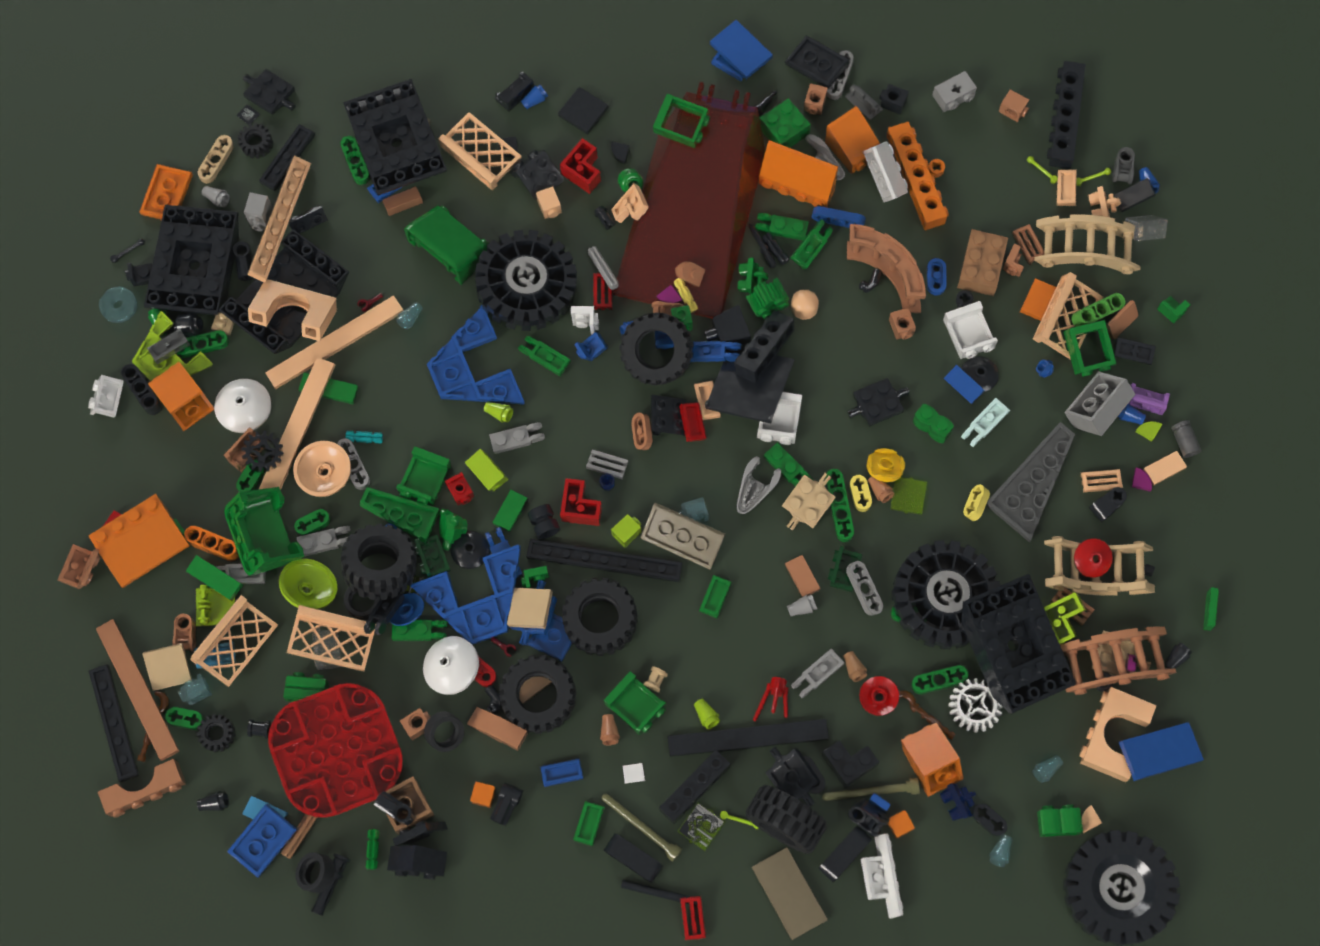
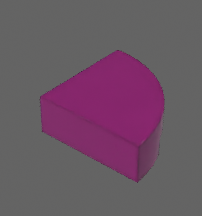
[656,285,683,303]
[1131,468,1152,491]
[1125,653,1136,673]

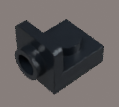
[125,263,152,287]

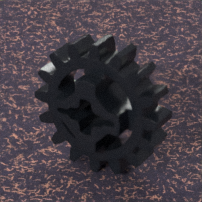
[241,431,284,473]

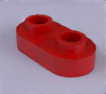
[474,656,497,687]

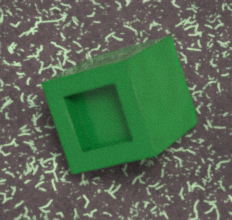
[1157,296,1190,324]

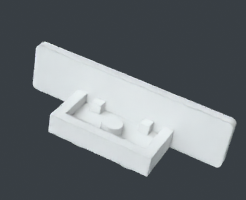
[861,833,903,918]

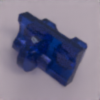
[940,783,976,821]

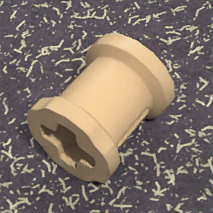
[643,666,668,692]

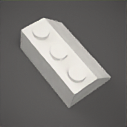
[863,141,908,202]

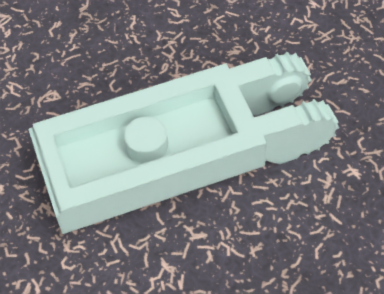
[961,398,1010,447]

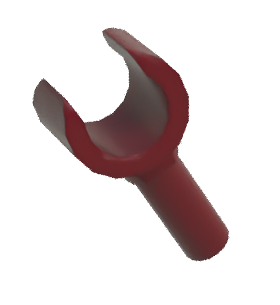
[357,293,383,312]
[491,637,516,657]

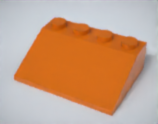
[759,140,838,207]
[88,494,190,588]

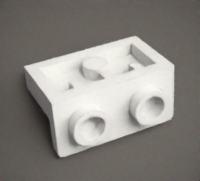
[571,306,599,335]
[88,375,124,418]

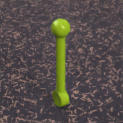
[1027,156,1058,183]
[1076,168,1112,186]
[720,811,759,829]

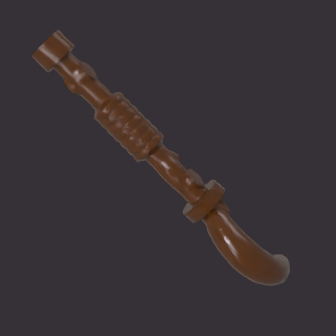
[899,690,956,740]
[137,691,169,762]

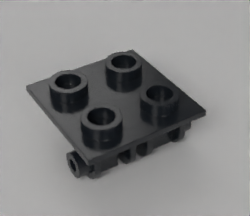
[651,395,686,436]

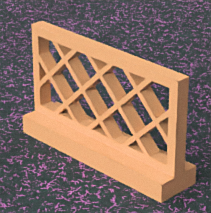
[438,112,522,191]
[1033,272,1103,360]
[190,595,278,687]
[287,605,376,672]

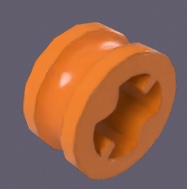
[928,159,945,178]

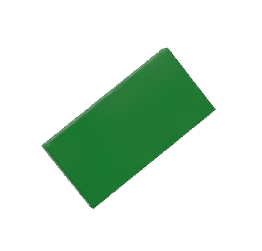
[493,490,528,532]
[699,575,732,618]
[1203,587,1219,631]
[573,801,605,846]

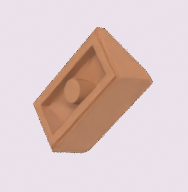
[382,187,423,216]
[1106,300,1138,340]

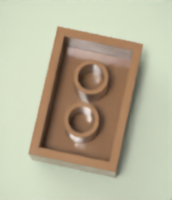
[957,229,1008,296]

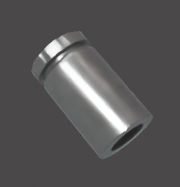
[1171,420,1202,458]

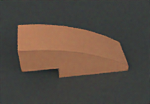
[467,707,528,751]

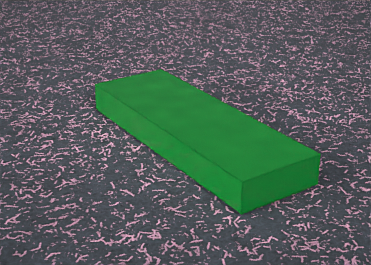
[298,373,359,404]
[186,555,243,601]

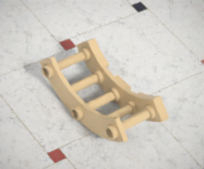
[1034,215,1142,274]
[1044,536,1155,596]

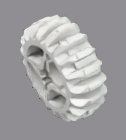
[948,678,1003,733]

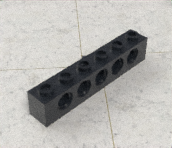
[1046,61,1086,169]

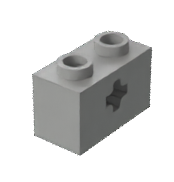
[932,71,977,112]
[244,193,273,232]

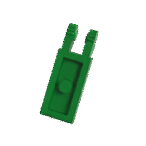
[755,213,809,241]
[790,219,833,270]
[518,336,571,377]
[763,442,813,487]
[392,620,447,641]

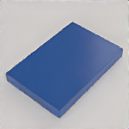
[710,20,773,79]
[227,804,298,878]

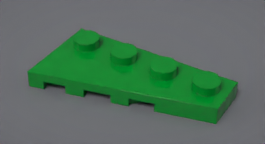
[360,487,439,543]

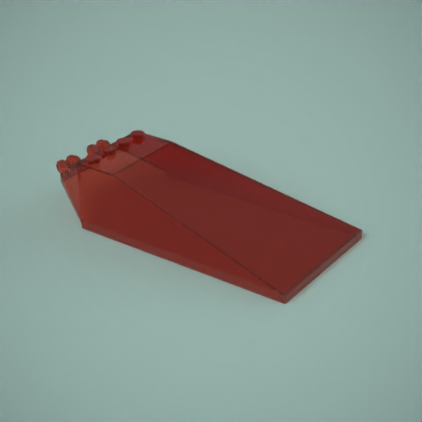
[613,82,765,318]

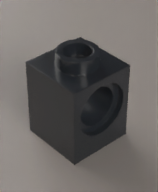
[879,84,909,115]

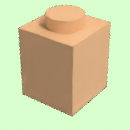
[536,186,562,219]

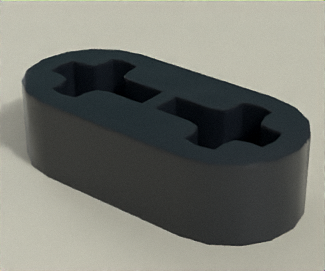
[972,804,1008,837]

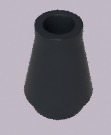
[1164,642,1192,669]
[197,791,229,811]

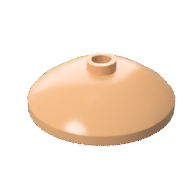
[293,441,351,497]

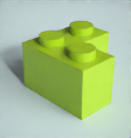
[1044,592,1086,644]

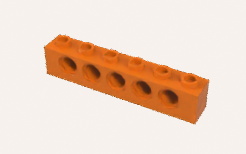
[887,122,949,231]

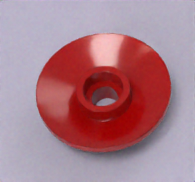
[1074,538,1113,578]
[859,676,899,716]

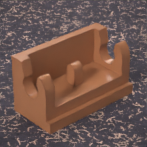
[224,427,265,473]

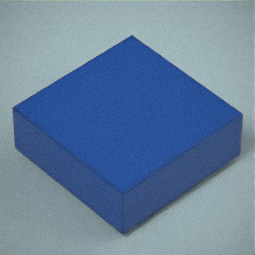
[869,793,891,813]

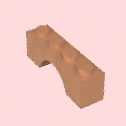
[98,759,186,818]

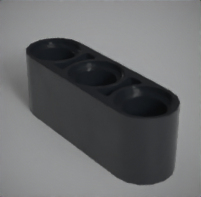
[121,364,162,415]
[818,826,872,883]
[603,833,663,883]

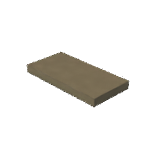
[641,502,726,570]
[752,848,828,940]

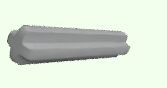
[588,246,619,290]

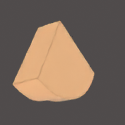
[1081,805,1102,833]

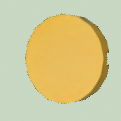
[866,448,905,482]

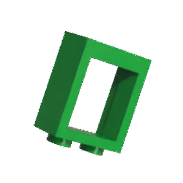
[653,94,711,148]
[1063,320,1116,377]

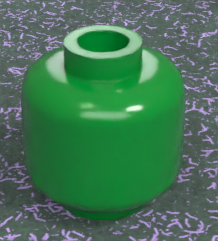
[618,168,644,193]

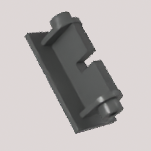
[845,84,883,120]

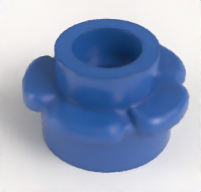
[1036,360,1054,378]

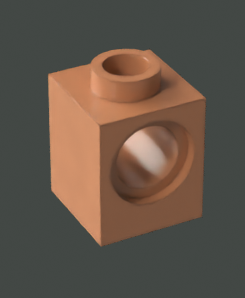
[804,83,828,115]
[999,90,1029,122]
[889,308,916,340]
[400,708,430,741]

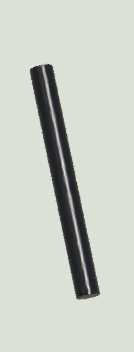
[621,880,698,907]

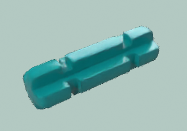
[345,431,383,444]

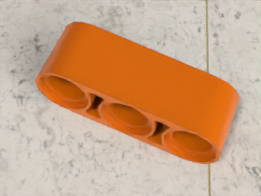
[184,526,239,562]

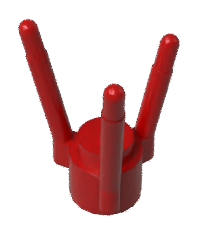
[753,677,789,721]

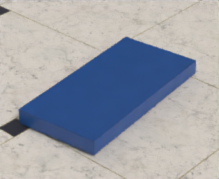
[1119,722,1204,781]

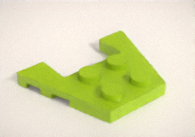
[132,311,213,381]

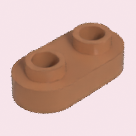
[632,413,653,450]

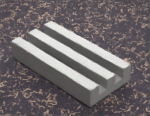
[586,449,628,479]

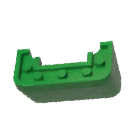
[404,205,489,285]
[224,487,304,576]

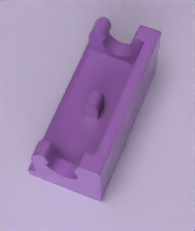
[1129,383,1170,415]

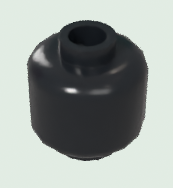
[173,313,203,337]

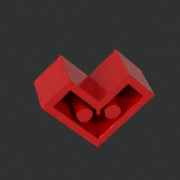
[560,138,601,194]
[560,478,602,526]

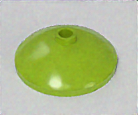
[279,559,337,610]

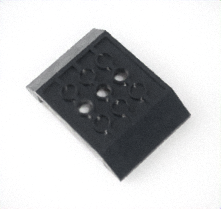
[219,229,349,354]

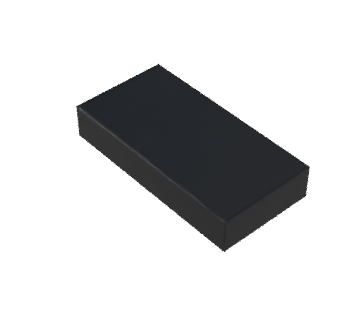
[1114,178,1156,212]

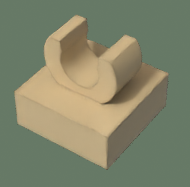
[211,312,235,335]

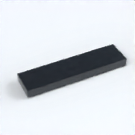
[259,124,315,191]

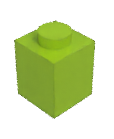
[611,514,642,548]

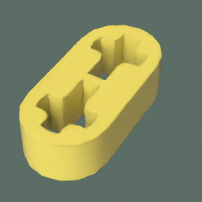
[849,475,872,512]
[963,484,990,521]

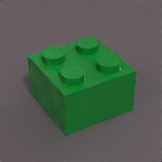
[759,98,811,148]

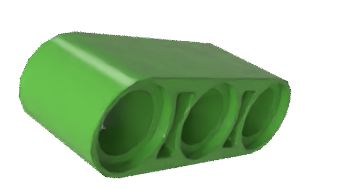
[1071,293,1125,327]

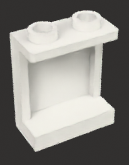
[943,301,998,359]
[757,392,802,445]

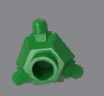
[439,509,467,551]

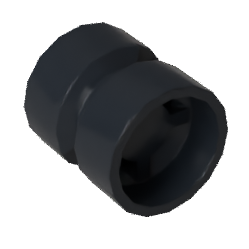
[527,504,561,540]

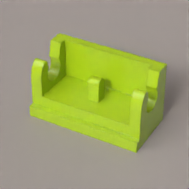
[465,449,509,491]

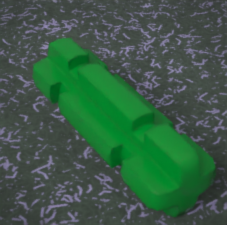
[366,829,379,870]

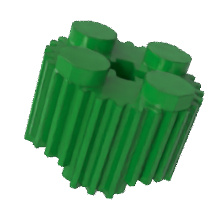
[746,278,789,320]

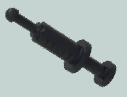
[747,91,777,122]

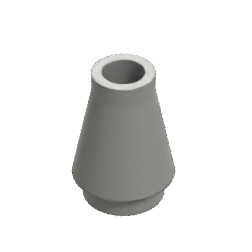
[202,186,230,207]
[787,594,817,617]

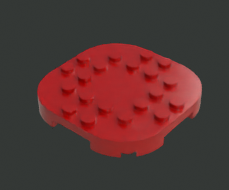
[268,683,402,818]

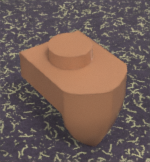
[675,261,706,287]

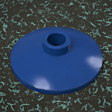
[390,593,424,626]

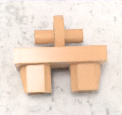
[1088,186,1121,217]

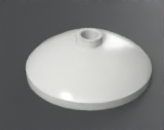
[214,379,272,433]
[423,636,479,695]

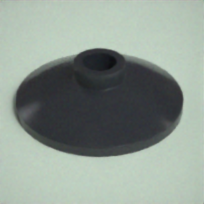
[962,357,999,392]
[451,531,489,569]

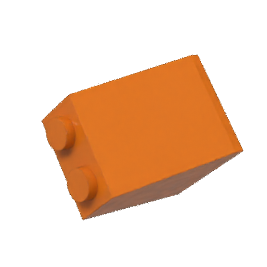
[825,106,880,174]
[148,362,214,431]
[901,723,963,797]

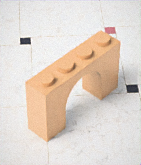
[248,279,337,341]
[1079,687,1156,782]

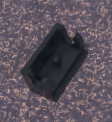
[495,71,534,112]
[1113,338,1156,365]

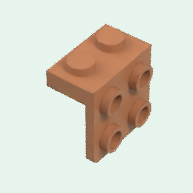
[57,544,101,589]

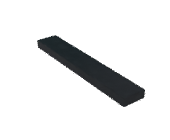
[89,664,140,783]

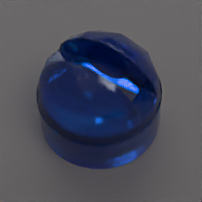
[599,474,615,491]

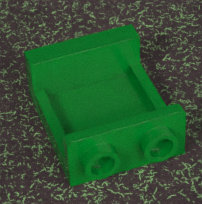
[396,446,452,506]
[604,671,666,735]

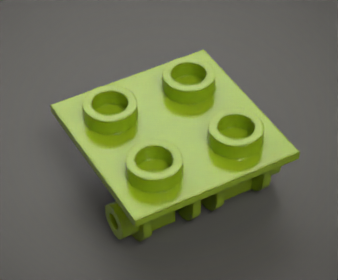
[196,585,235,627]

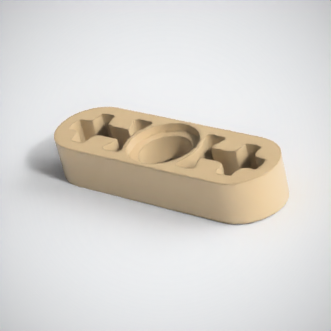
[198,135,234,183]

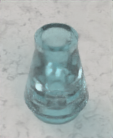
[396,302,423,329]
[1033,755,1063,783]
[989,835,1013,867]

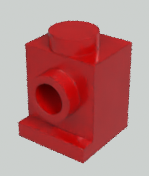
[445,472,475,505]

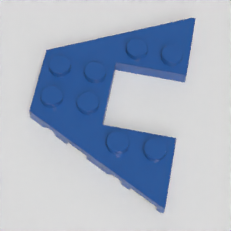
[427,305,525,404]
[410,544,521,645]

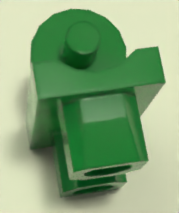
[737,258,769,294]

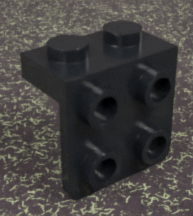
[510,150,564,200]

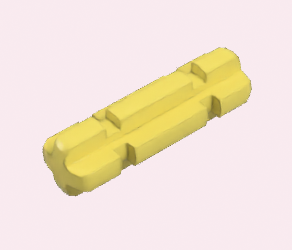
[674,278,698,313]

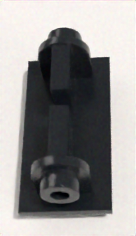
[288,205,328,234]

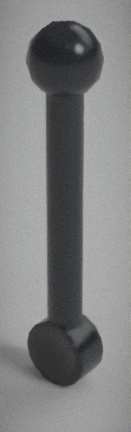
[110,239,145,263]

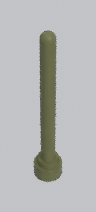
[822,778,920,801]
[602,794,683,862]

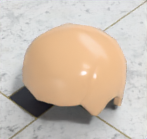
[790,290,819,320]

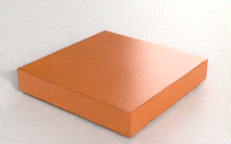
[1020,278,1056,321]

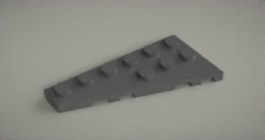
[986,422,1075,543]

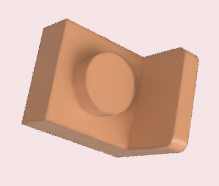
[1003,244,1024,276]

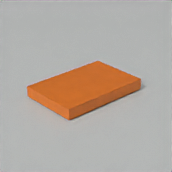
[139,164,193,220]

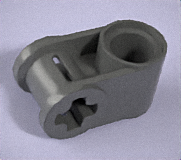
[1112,147,1135,185]

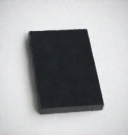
[785,35,850,89]

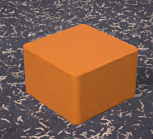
[470,782,496,808]
[888,810,915,839]

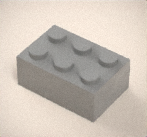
[1064,371,1135,436]

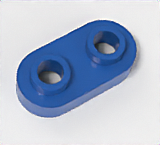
[927,258,946,295]

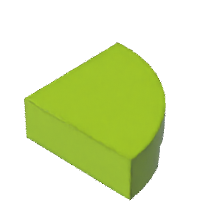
[1135,421,1163,441]

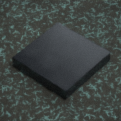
[558,87,608,135]

